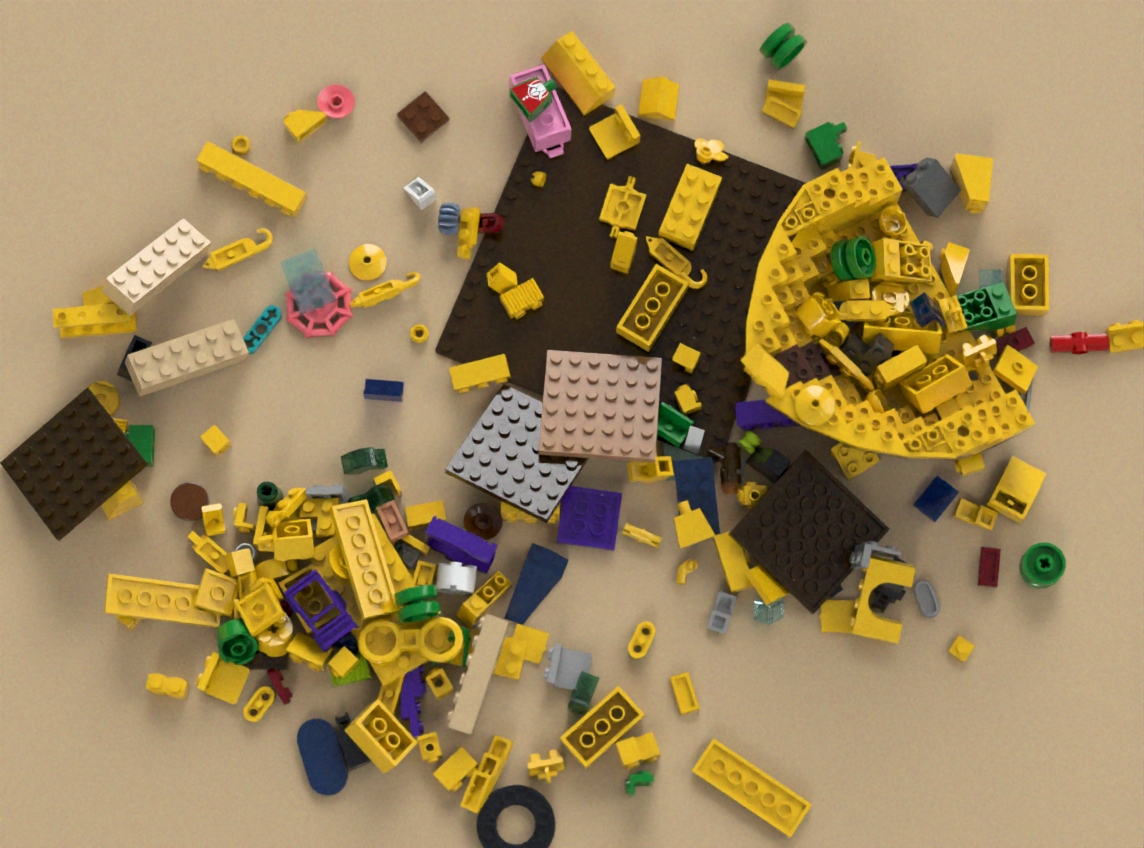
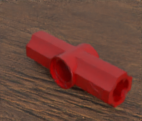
[1049,332,1110,355]

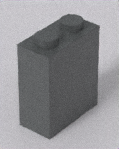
[902,157,961,218]

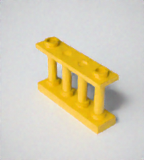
[52,303,137,339]

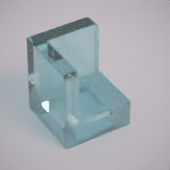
[978,269,1003,289]
[754,598,784,625]

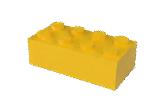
[658,164,722,251]
[616,264,689,352]
[560,686,645,770]

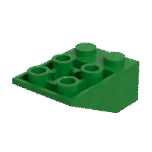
[957,282,1017,331]

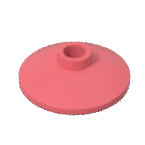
[317,85,355,119]

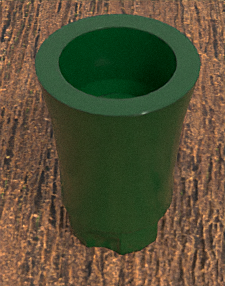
[257,481,284,511]

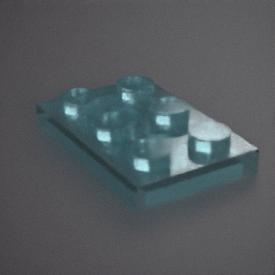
[280,248,336,315]

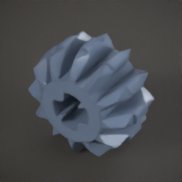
[438,203,461,235]

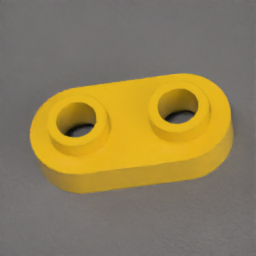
[628,621,656,659]
[243,686,276,723]

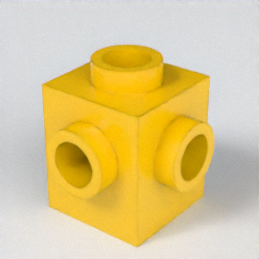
[737,482,767,509]

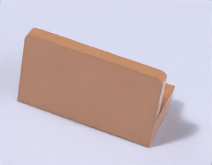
[376,500,409,548]

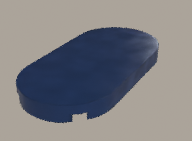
[297,718,348,796]

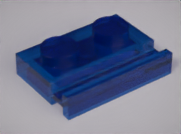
[913,475,959,522]

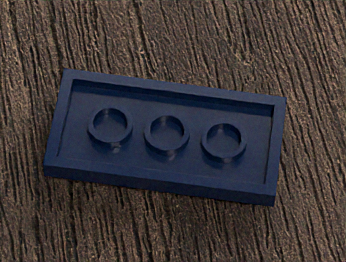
[673,457,720,534]

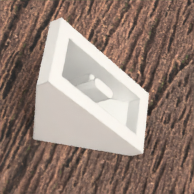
[404,177,436,211]

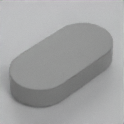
[913,580,940,618]

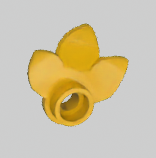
[694,138,728,163]

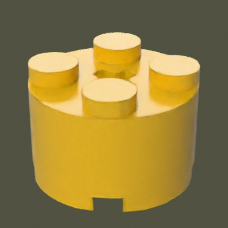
[795,292,841,337]
[255,612,295,657]

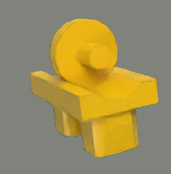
[937,295,967,334]
[961,335,997,368]
[527,749,565,784]

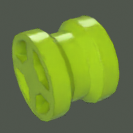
[738,430,762,454]

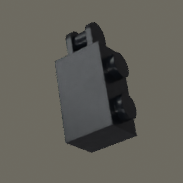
[872,557,915,613]
[335,712,372,771]

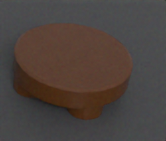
[170,482,210,521]

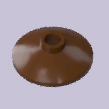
[463,503,502,541]

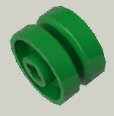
[759,23,807,70]
[831,236,876,282]
[1019,542,1066,589]
[394,585,442,623]

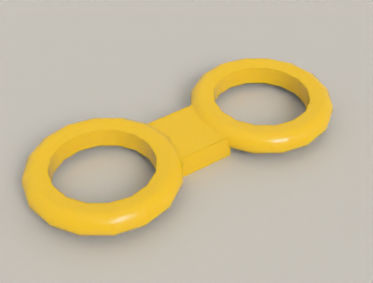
[358,617,464,664]

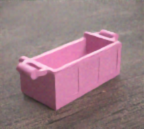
[509,64,571,158]

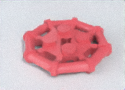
[285,271,353,338]

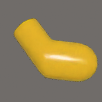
[676,559,698,585]

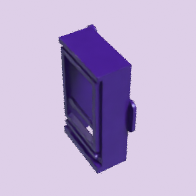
[424,515,497,574]
[284,569,359,652]

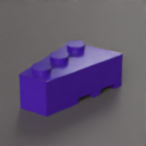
[735,399,800,431]

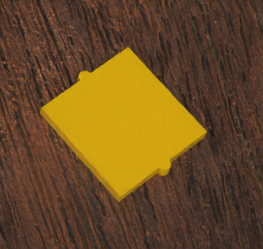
[819,600,855,633]
[510,623,549,664]

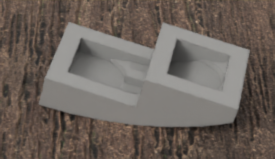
[707,590,738,634]

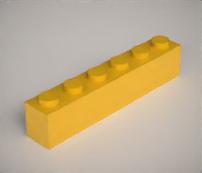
[196,141,307,217]

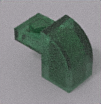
[341,447,388,475]
[347,483,396,514]
[567,671,600,716]

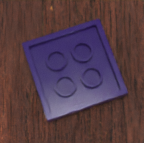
[557,486,622,551]

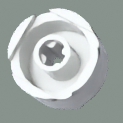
[436,562,477,595]

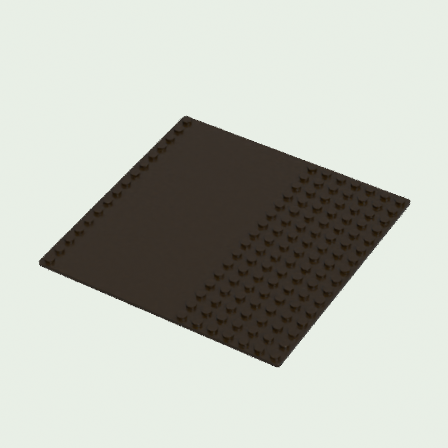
[435,87,806,463]

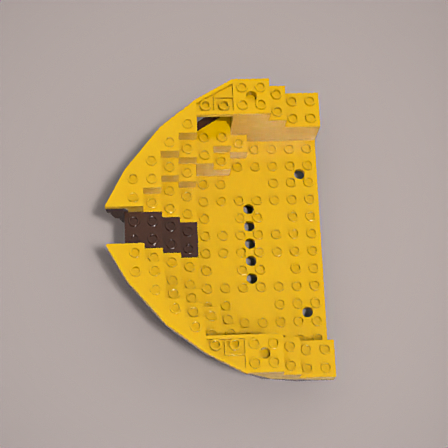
[746,157,1035,460]

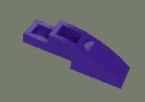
[401,664,426,739]

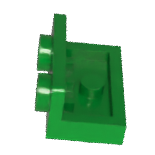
[657,402,694,448]
[625,771,654,798]

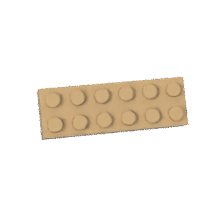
[102,218,211,316]
[125,319,249,397]
[447,614,511,735]

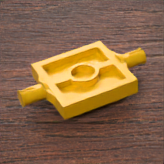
[599,176,646,238]

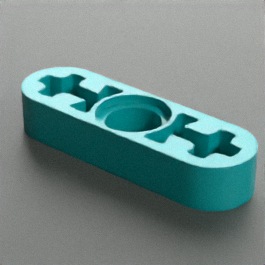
[243,305,282,354]

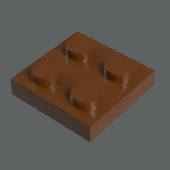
[397,91,450,143]

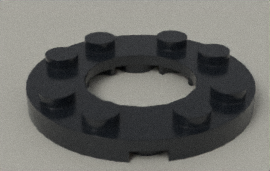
[476,785,555,848]

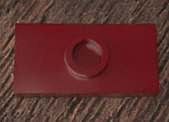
[996,327,1035,357]
[977,547,1001,588]

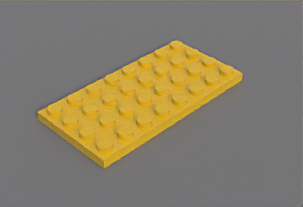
[310,514,452,687]

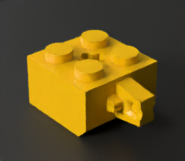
[258,519,314,561]

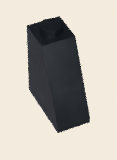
[745,447,791,484]

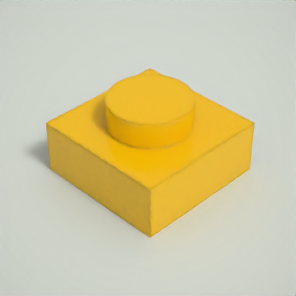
[948,635,975,662]

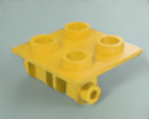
[830,443,880,481]

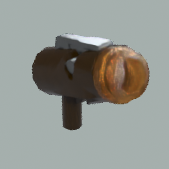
[708,442,745,494]

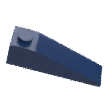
[504,543,569,625]

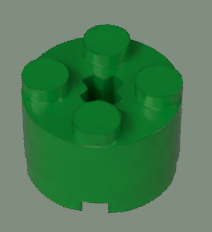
[216,617,258,665]

